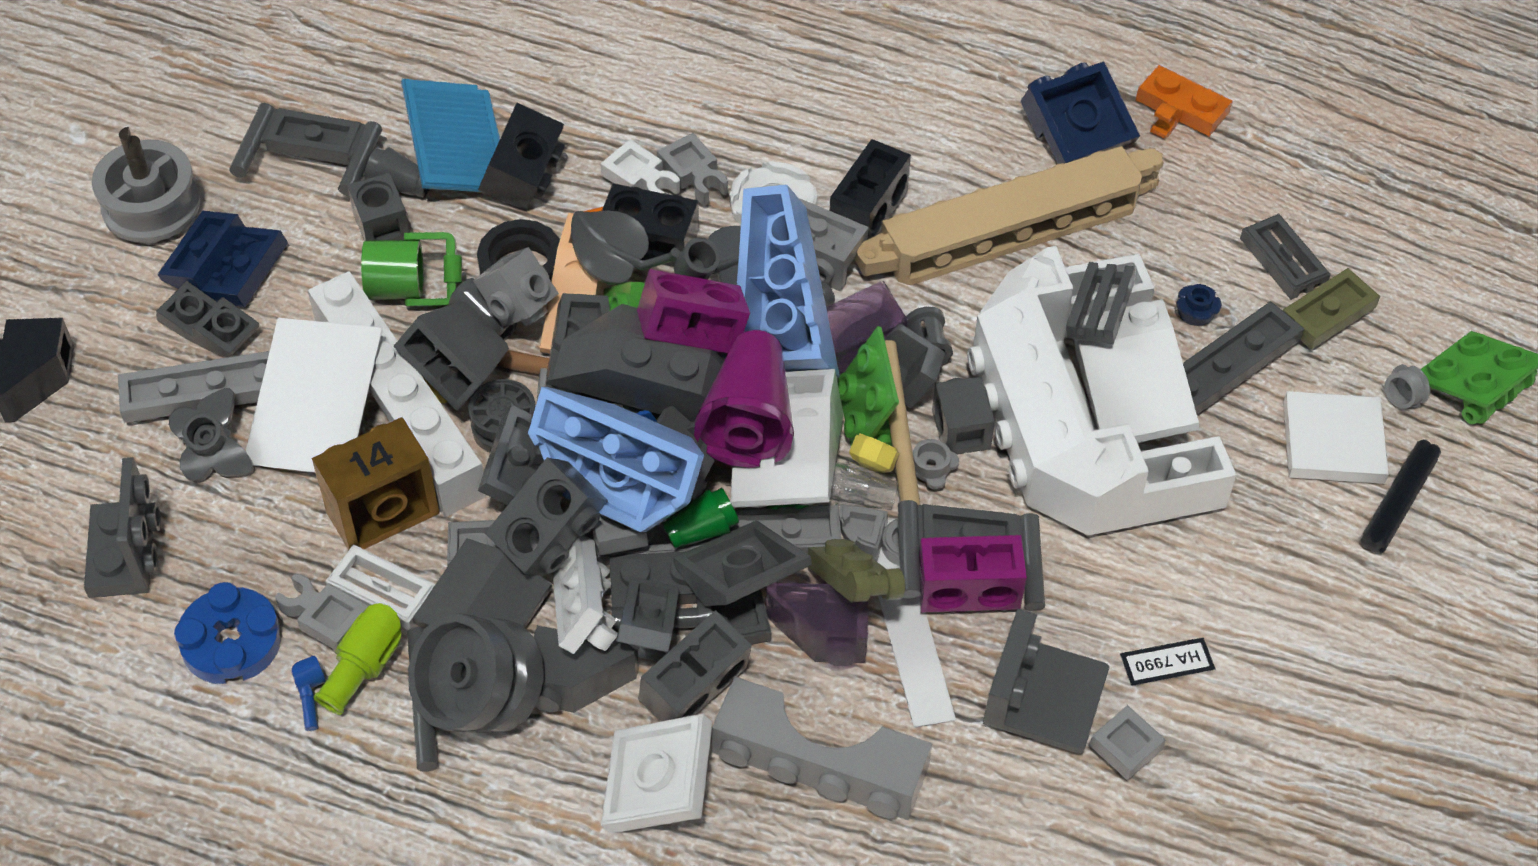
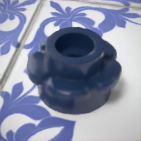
[1176,284,1222,326]

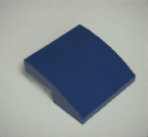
[157,211,288,308]

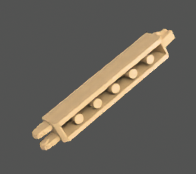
[854,146,1164,285]

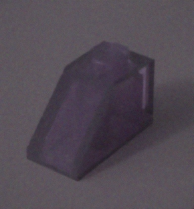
[766,583,868,667]

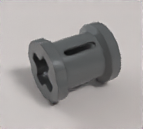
[904,306,953,365]

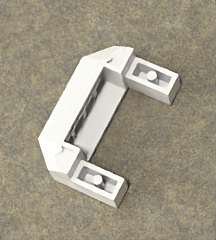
[967,246,1236,536]

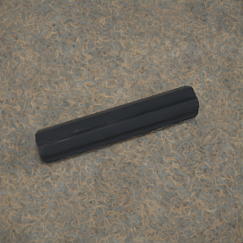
[1361,439,1441,554]

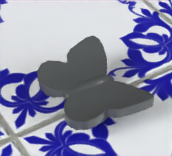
[168,388,255,483]

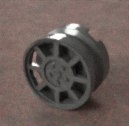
[468,379,536,453]

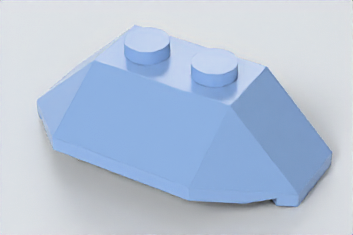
[528,387,704,532]

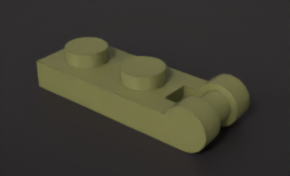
[808,539,905,602]

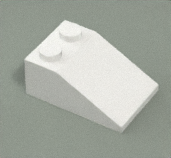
[1074,299,1200,443]

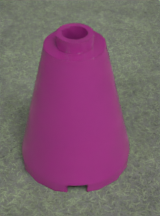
[694,330,794,468]

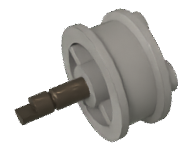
[92,127,200,245]

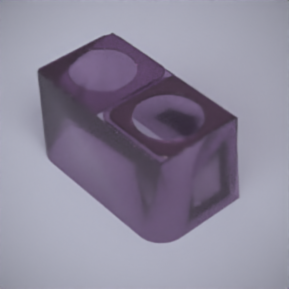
[826,281,908,379]

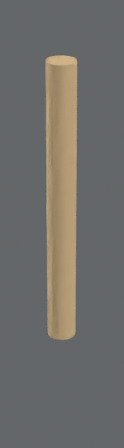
[885,340,920,505]

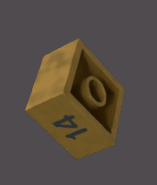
[312,417,440,551]

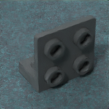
[84,457,161,598]
[983,608,1109,754]

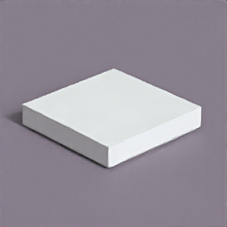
[1283,391,1389,484]
[601,713,712,833]

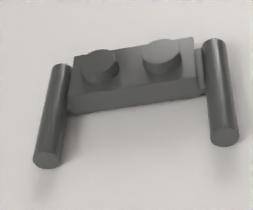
[229,103,382,197]
[898,500,1045,611]

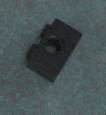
[478,102,565,212]

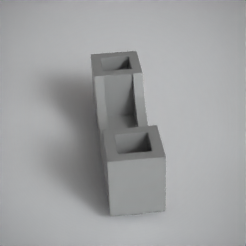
[712,676,932,821]

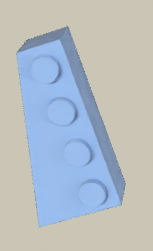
[737,185,840,378]

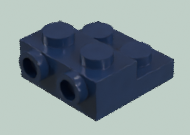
[1020,61,1140,164]

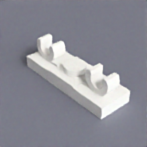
[553,535,618,654]

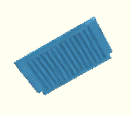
[401,79,500,192]

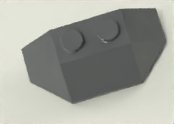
[551,304,727,422]

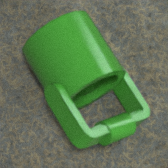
[361,232,462,306]

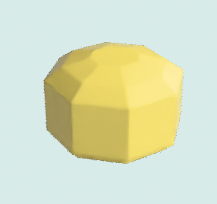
[849,433,900,473]

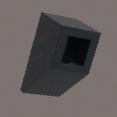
[0,318,74,423]

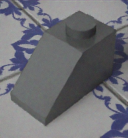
[534,625,639,713]

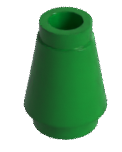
[662,488,739,549]

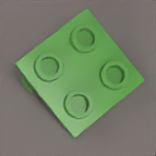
[837,326,899,446]
[1421,331,1538,424]

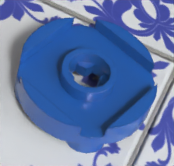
[174,582,281,684]

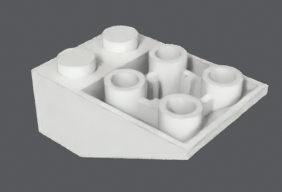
[731,369,843,508]

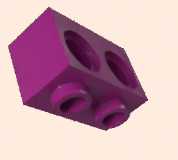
[637,269,750,353]
[919,535,1027,612]

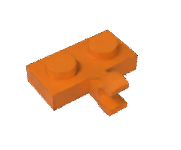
[1136,65,1233,139]

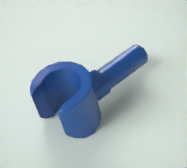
[291,656,326,731]

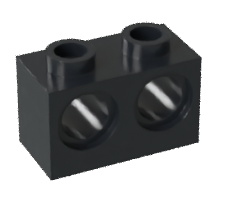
[829,139,911,239]
[602,183,699,267]

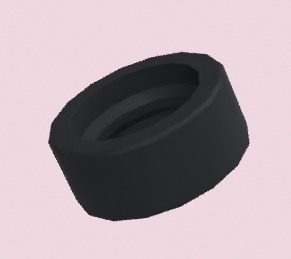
[477,219,560,282]

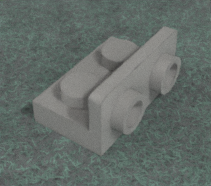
[799,198,869,291]

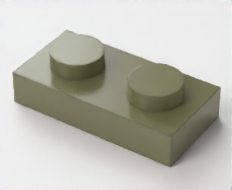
[1282,268,1380,350]

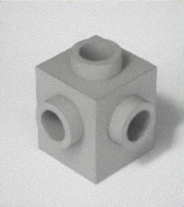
[473,247,559,327]

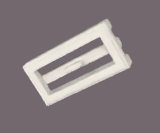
[325,544,435,630]

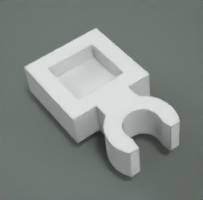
[600,139,680,194]

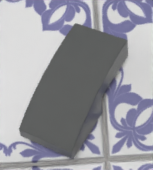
[156,281,259,357]

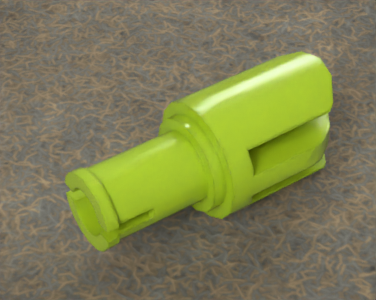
[314,603,401,715]

